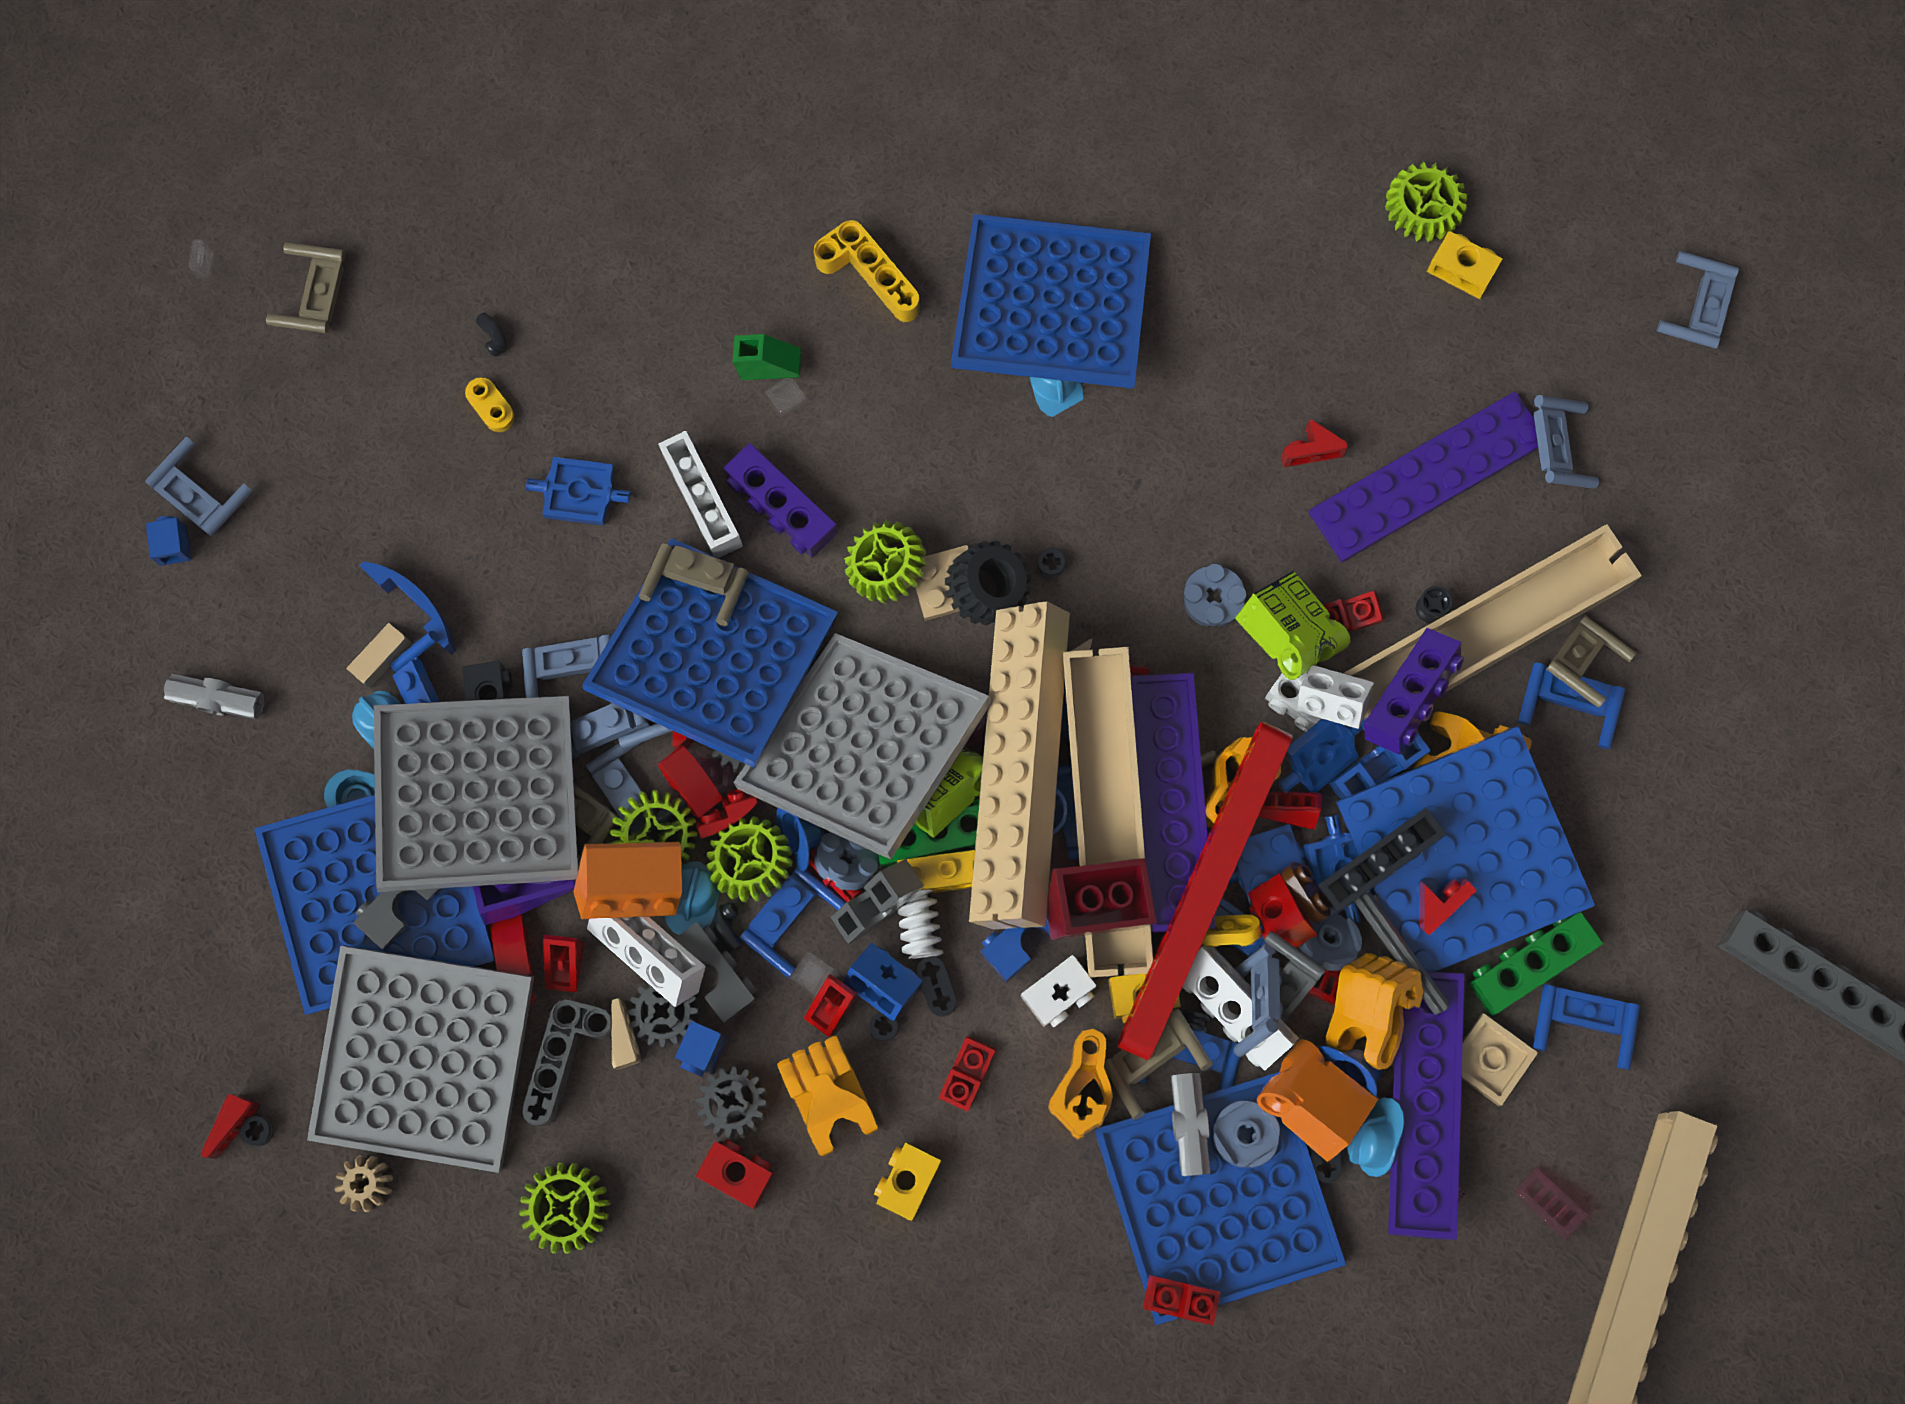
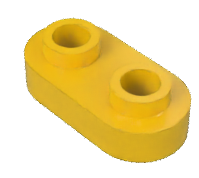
[465,377,515,432]
[1202,915,1262,947]

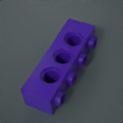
[724,443,838,558]
[1364,628,1464,755]

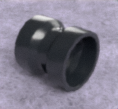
[1415,586,1452,624]

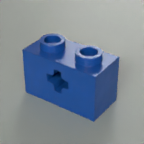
[842,942,923,1022]
[675,1021,728,1077]

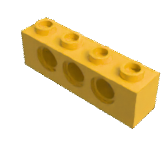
[897,850,975,894]

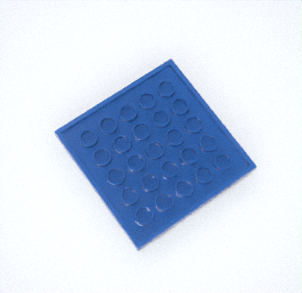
[951,214,1151,389]
[583,538,838,768]
[1336,726,1595,972]
[254,795,495,1015]
[1094,1072,1346,1325]

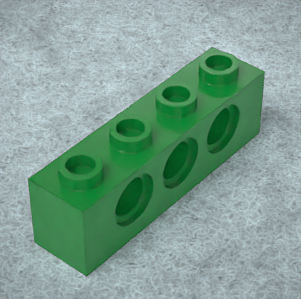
[878,799,980,869]
[1468,912,1603,1016]

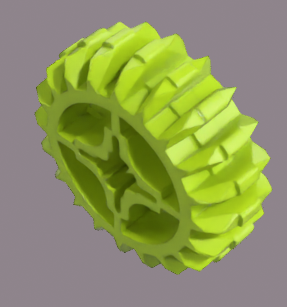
[1385,162,1467,243]
[844,520,927,604]
[610,790,697,860]
[707,816,793,902]
[519,1163,610,1254]

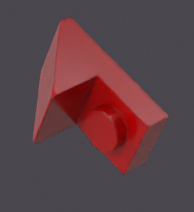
[1281,420,1348,468]
[1419,877,1477,935]

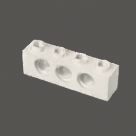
[658,431,743,558]
[587,917,705,1007]
[1183,945,1299,1070]

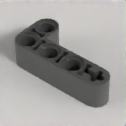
[523,1000,612,1126]

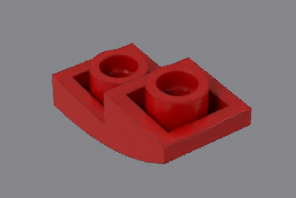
[1323,590,1385,632]
[657,745,723,818]
[695,789,757,839]
[491,914,533,976]
[939,1035,996,1112]
[1142,1275,1220,1326]

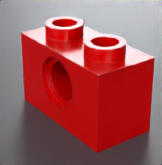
[1247,873,1317,948]
[695,1139,775,1209]

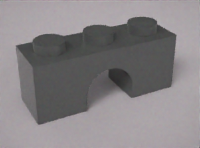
[830,859,924,944]
[353,888,443,949]
[675,922,758,1025]

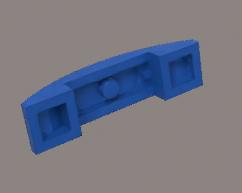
[359,561,456,655]

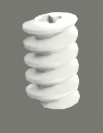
[898,890,943,959]

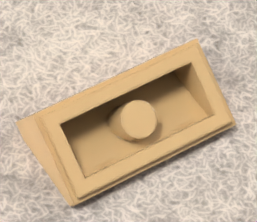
[346,623,412,689]

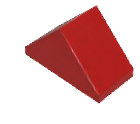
[543,935,585,993]
[803,974,859,1037]

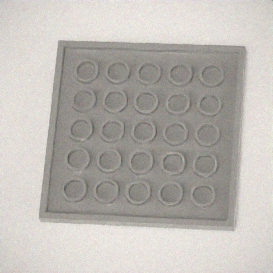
[733,633,992,859]
[374,696,578,892]
[307,945,534,1173]

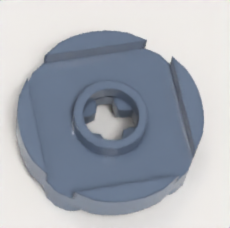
[1183,564,1246,627]
[814,832,879,890]
[1299,908,1362,971]
[1212,1101,1280,1168]

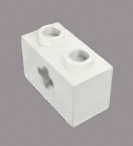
[1021,955,1096,1028]

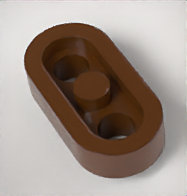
[1282,862,1331,924]

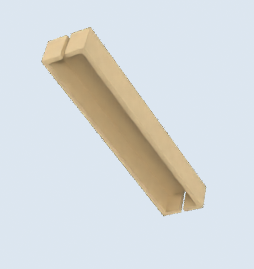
[1343,524,1642,731]
[969,601,1070,929]
[1063,647,1153,977]
[1568,1111,1718,1404]

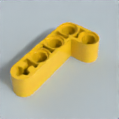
[814,220,920,322]

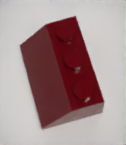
[1047,858,1156,940]

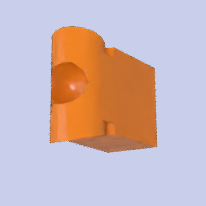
[1257,1039,1378,1162]

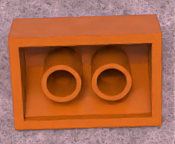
[573,842,682,919]

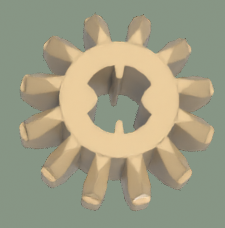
[335,1155,393,1212]

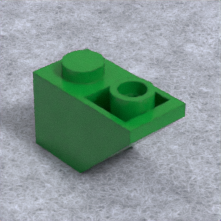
[732,334,802,381]

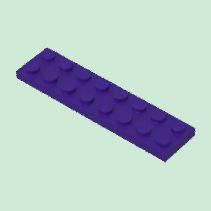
[1308,391,1539,563]
[1130,673,1215,933]
[1388,972,1464,1241]

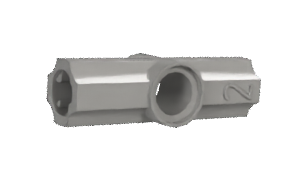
[163,674,265,720]
[1171,1073,1211,1176]

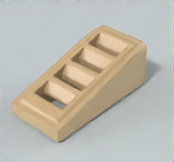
[611,998,642,1070]

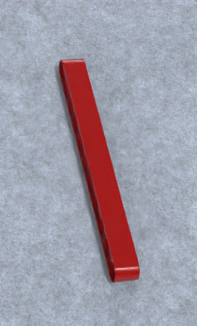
[1117,721,1292,1061]

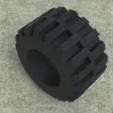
[945,541,1031,625]

